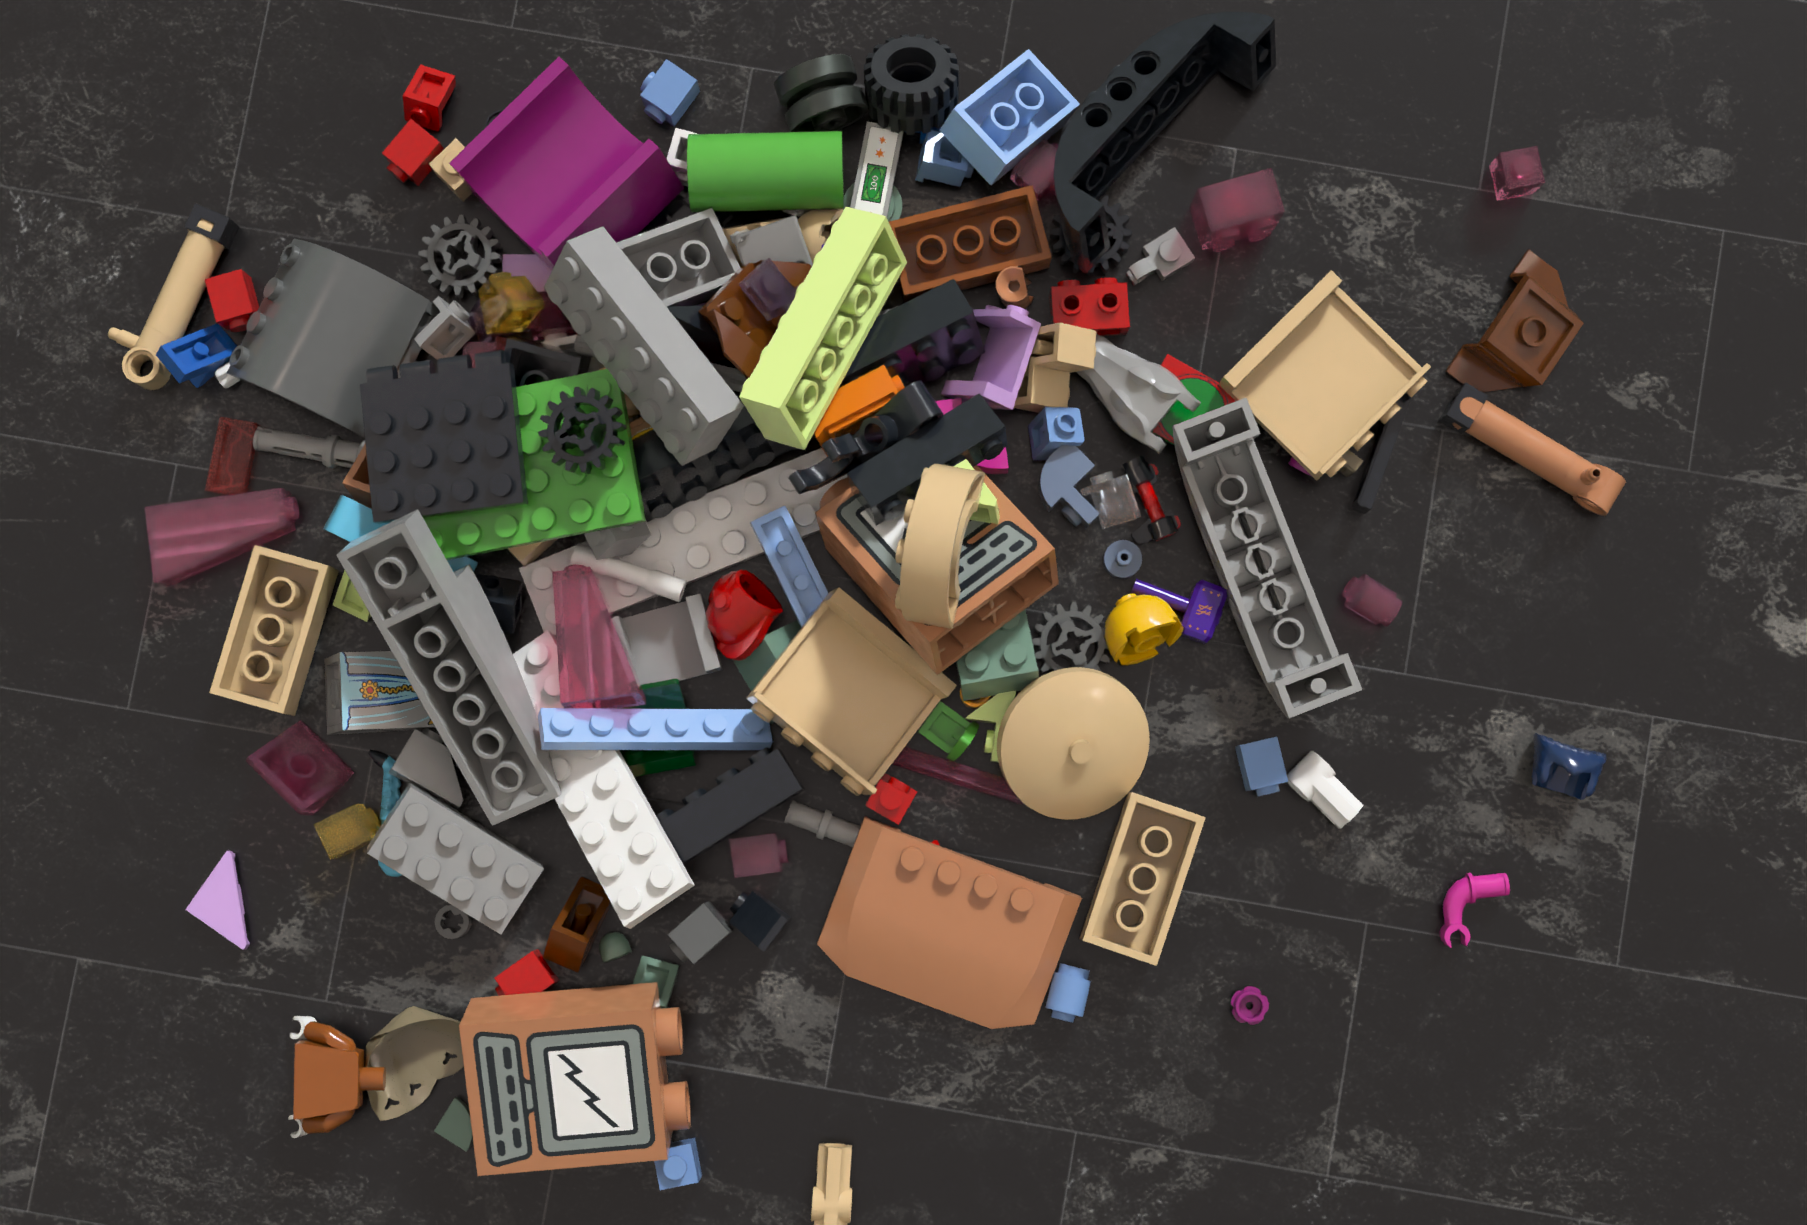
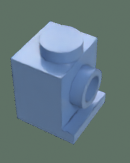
[915,130,974,187]

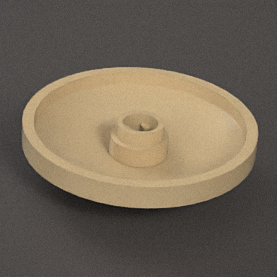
[997,667,1150,820]

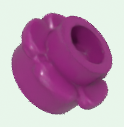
[1231,986,1269,1025]

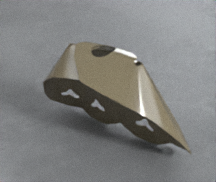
[365,1006,464,1121]

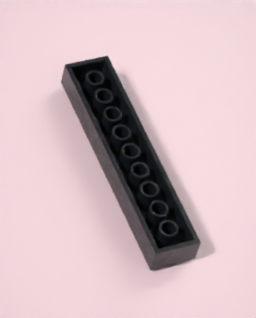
[632,279,985,522]

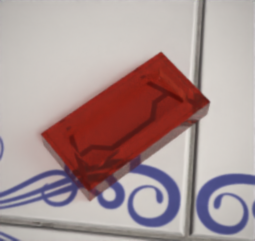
[205,417,260,498]

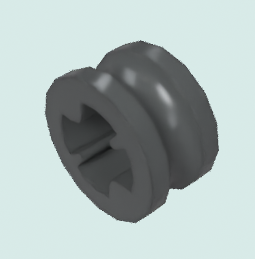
[435,905,472,939]

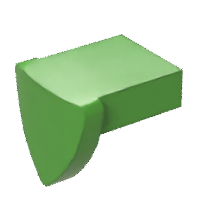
[918,701,980,762]

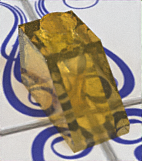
[478,272,544,334]

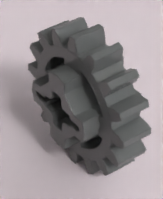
[418,215,503,299]
[1032,602,1110,673]

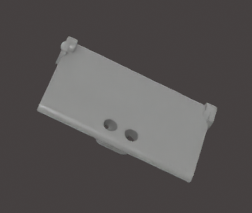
[730,215,813,267]

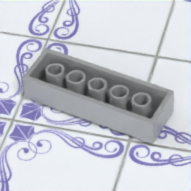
[544,226,744,466]

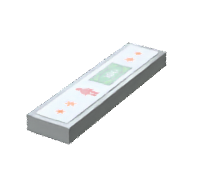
[850,121,904,218]

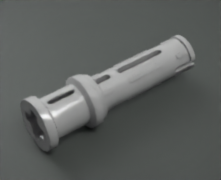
[253,426,365,469]

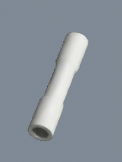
[571,543,687,602]

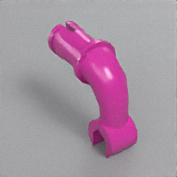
[1440,873,1510,948]

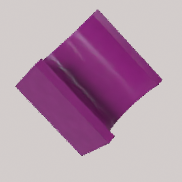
[449,57,684,270]

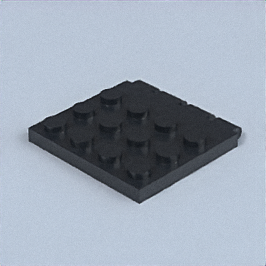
[360,350,528,524]

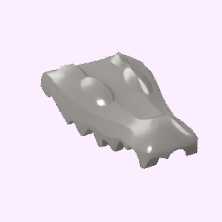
[1077,334,1201,454]

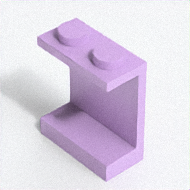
[941,305,1041,410]

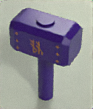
[1131,579,1228,644]

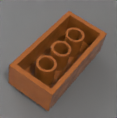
[889,185,1052,303]

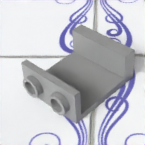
[608,594,723,687]

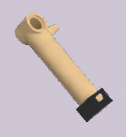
[108,203,240,390]

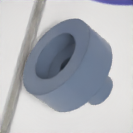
[1103,540,1142,579]

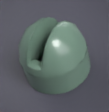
[599,932,632,963]

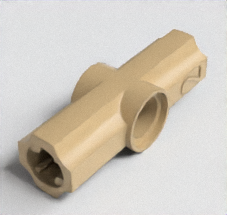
[811,1143,852,1225]

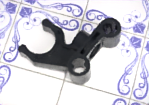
[788,380,943,494]

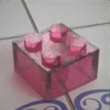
[1189,168,1285,252]

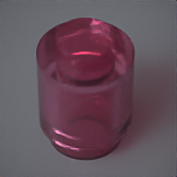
[1342,574,1402,627]

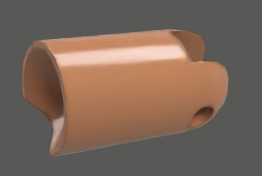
[996,266,1034,309]

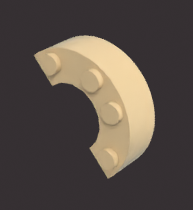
[895,464,985,629]

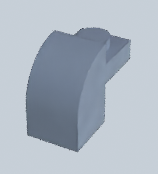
[1038,445,1100,529]

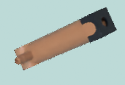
[1438,383,1626,516]

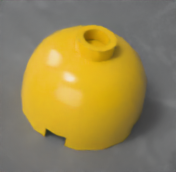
[1104,593,1183,665]

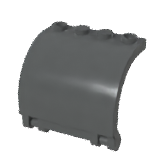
[227,238,440,439]

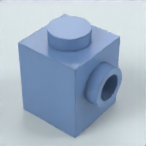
[640,59,700,127]

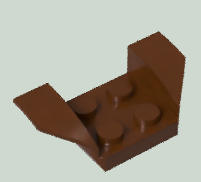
[1445,250,1584,392]
[698,260,812,379]

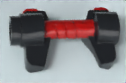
[1112,456,1181,545]

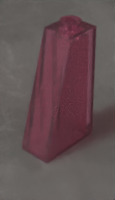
[145,488,299,586]
[552,565,646,708]

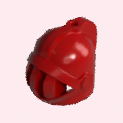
[706,570,783,661]

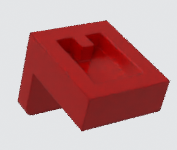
[403,64,456,131]

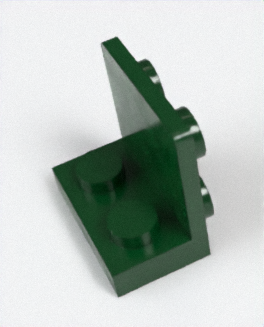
[603,679,695,777]

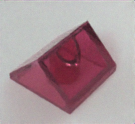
[246,720,354,816]

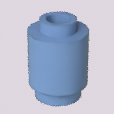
[1045,963,1091,1023]

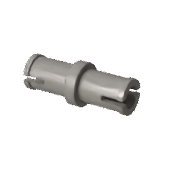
[784,800,860,847]

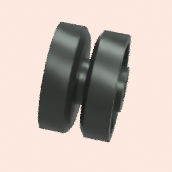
[774,54,868,132]

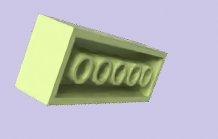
[739,207,907,450]

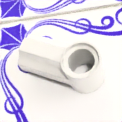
[1287,750,1363,829]

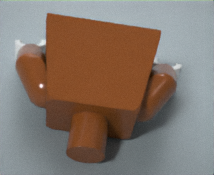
[288,1016,386,1138]

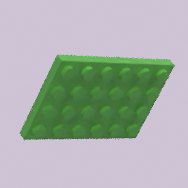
[423,369,646,560]

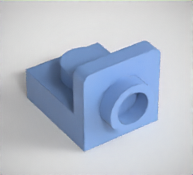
[1028,407,1084,460]

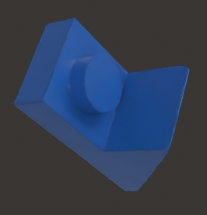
[156,323,237,388]

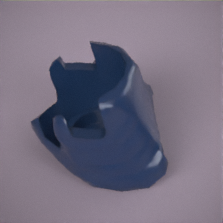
[1532,733,1607,800]

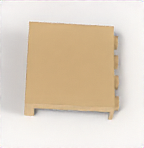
[1219,270,1431,480]
[746,587,957,796]

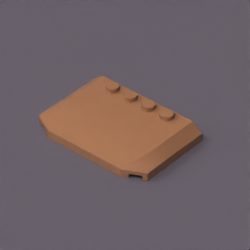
[817,816,1082,1029]

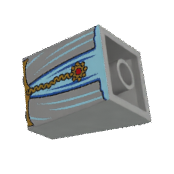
[324,651,435,735]

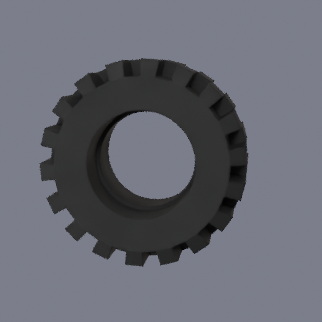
[864,34,959,135]

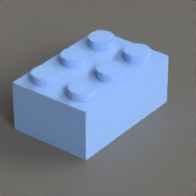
[939,49,1080,185]

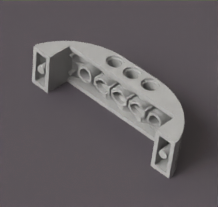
[1172,398,1362,718]

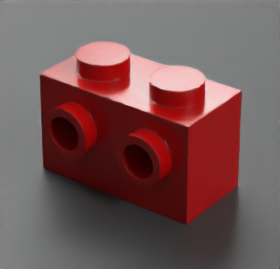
[1049,278,1130,336]

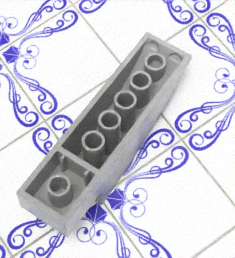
[336,509,561,826]

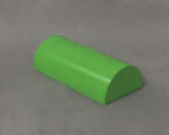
[687,131,844,212]

